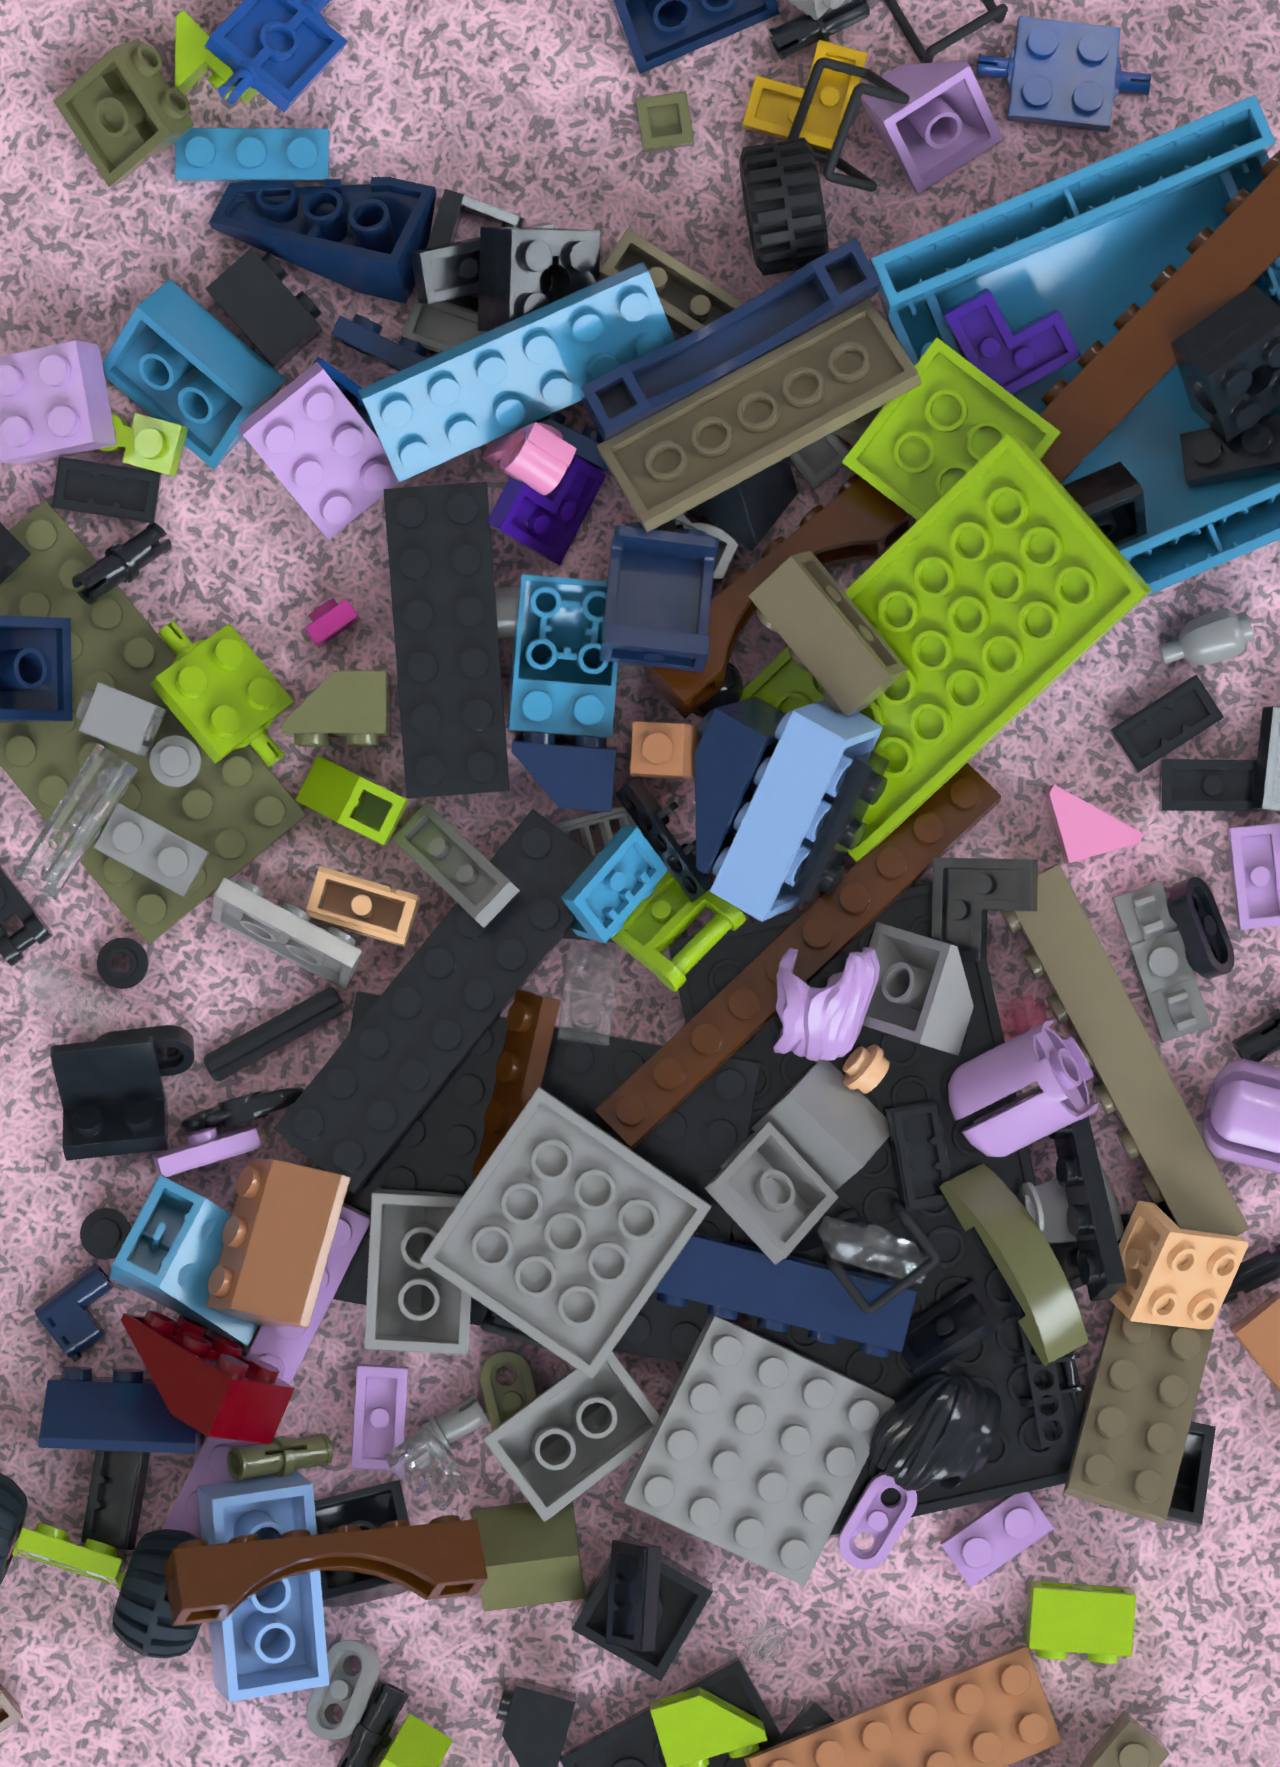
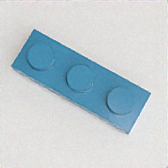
[175,127,330,183]

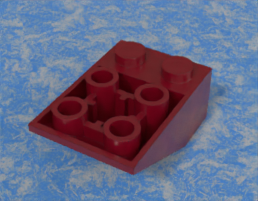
[121,1310,295,1444]

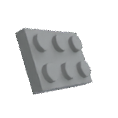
[211,877,362,990]

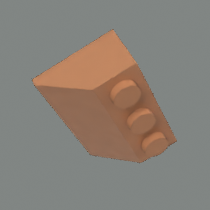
[206,1159,350,1328]

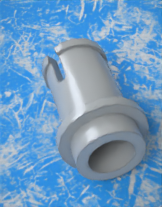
[421,1394,490,1452]

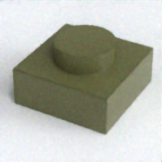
[636,91,694,153]

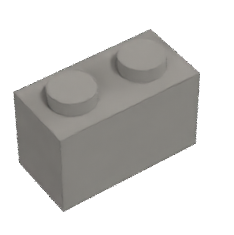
[76,682,167,758]

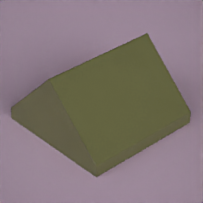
[471,1501,585,1612]

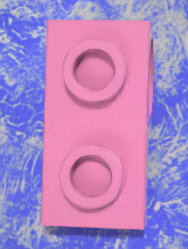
[482,422,577,495]

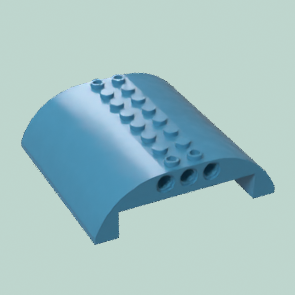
[870,95,1280,596]

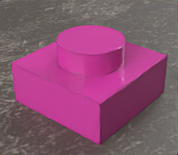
[304,598,361,648]

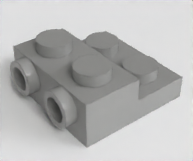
[705,1122,838,1265]

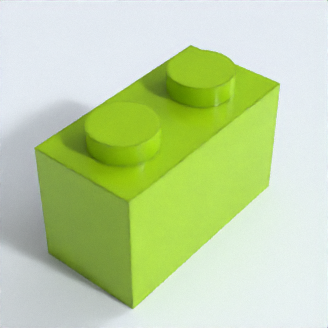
[1025,1580,1136,1664]

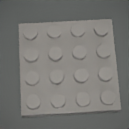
[419,1087,712,1380]
[620,1314,895,1586]

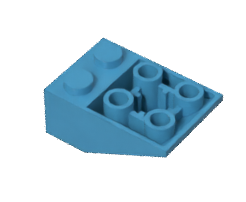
[505,574,618,738]
[109,1175,258,1347]

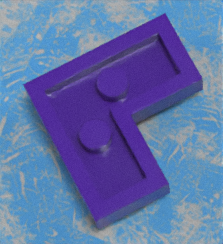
[941,288,1081,394]
[486,455,606,565]

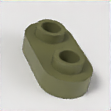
[480,1350,537,1431]

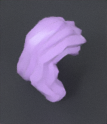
[773,947,880,1062]

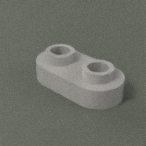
[306,1640,380,1740]

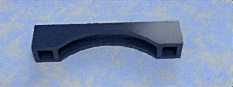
[580,238,881,441]

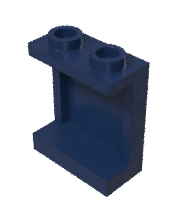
[599,522,719,673]

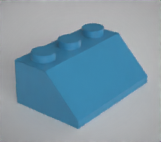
[102,279,286,470]

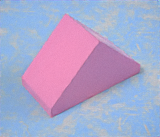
[1045,784,1144,864]

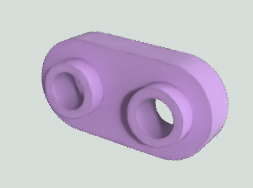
[838,1472,917,1569]

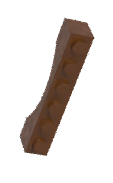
[643,474,916,719]
[164,1515,488,1626]

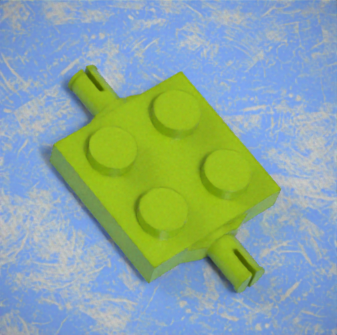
[150,620,294,768]

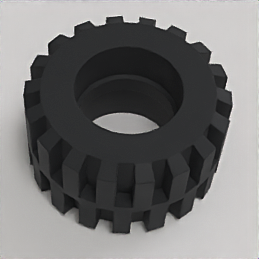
[739,137,829,276]

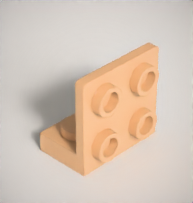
[1109,1201,1249,1330]

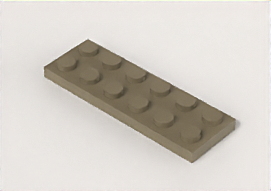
[597,298,921,533]

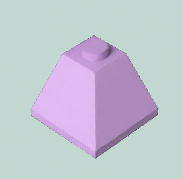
[860,61,1003,194]

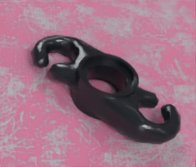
[181,1087,304,1132]

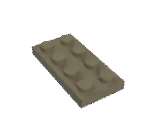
[1063,1304,1214,1525]

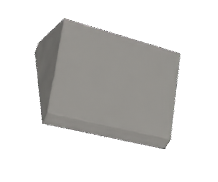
[751,1060,890,1192]

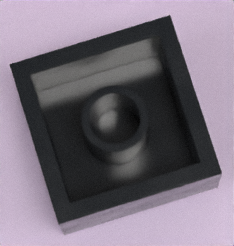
[571,1532,713,1681]

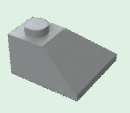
[863,922,974,1056]

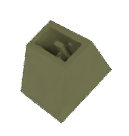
[282,670,391,747]

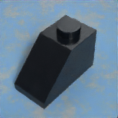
[496,1678,576,1767]

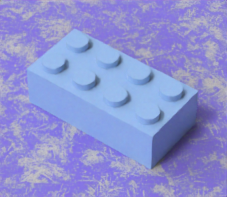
[710,699,884,922]
[197,1471,329,1702]

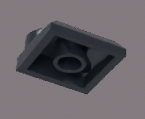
[314,1480,409,1607]

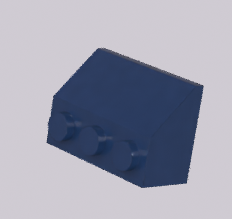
[608,0,780,74]
[39,1366,205,1454]

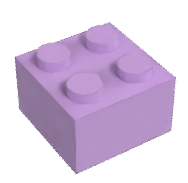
[0,340,117,465]

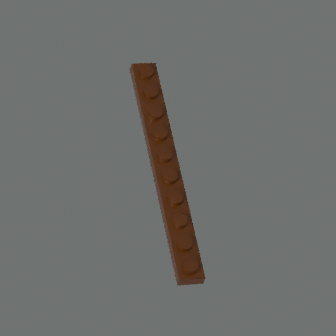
[595,763,1001,1150]

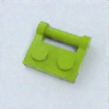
[610,870,746,992]

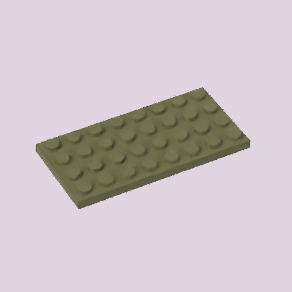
[0,500,307,945]

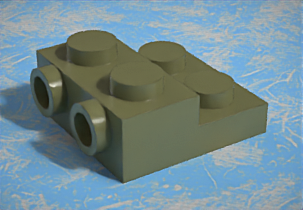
[53,39,194,187]

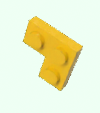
[742,40,868,152]

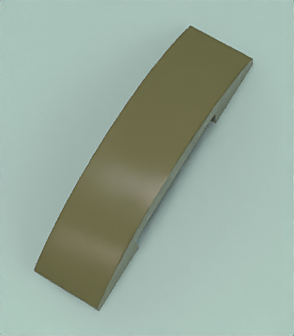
[940,1163,1088,1367]

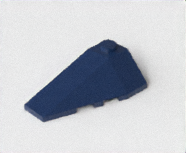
[209,177,437,304]

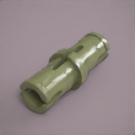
[227,1433,333,1481]

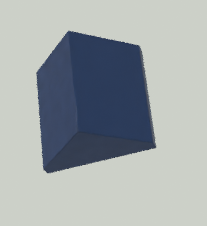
[0,616,73,723]

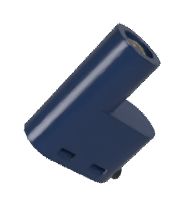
[34,1263,114,1363]

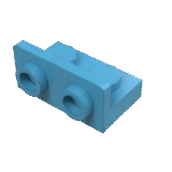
[561,824,668,943]

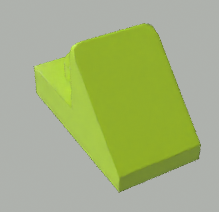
[175,10,258,105]

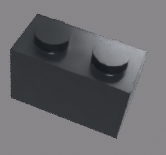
[205,248,323,371]

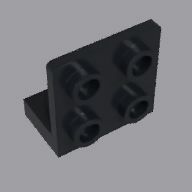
[50,1035,168,1161]

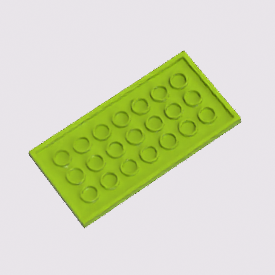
[739,432,1152,862]

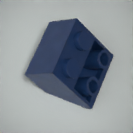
[512,731,617,812]

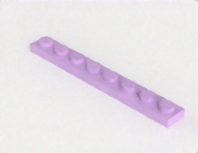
[162,1203,371,1539]

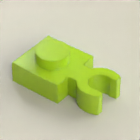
[99,413,189,477]

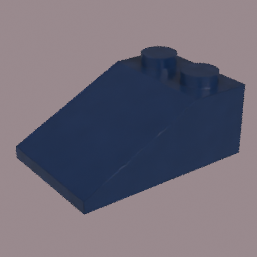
[694,697,786,874]

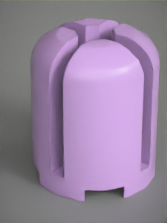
[948,1020,1099,1157]
[1202,1059,1280,1174]

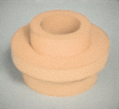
[843,1044,890,1094]

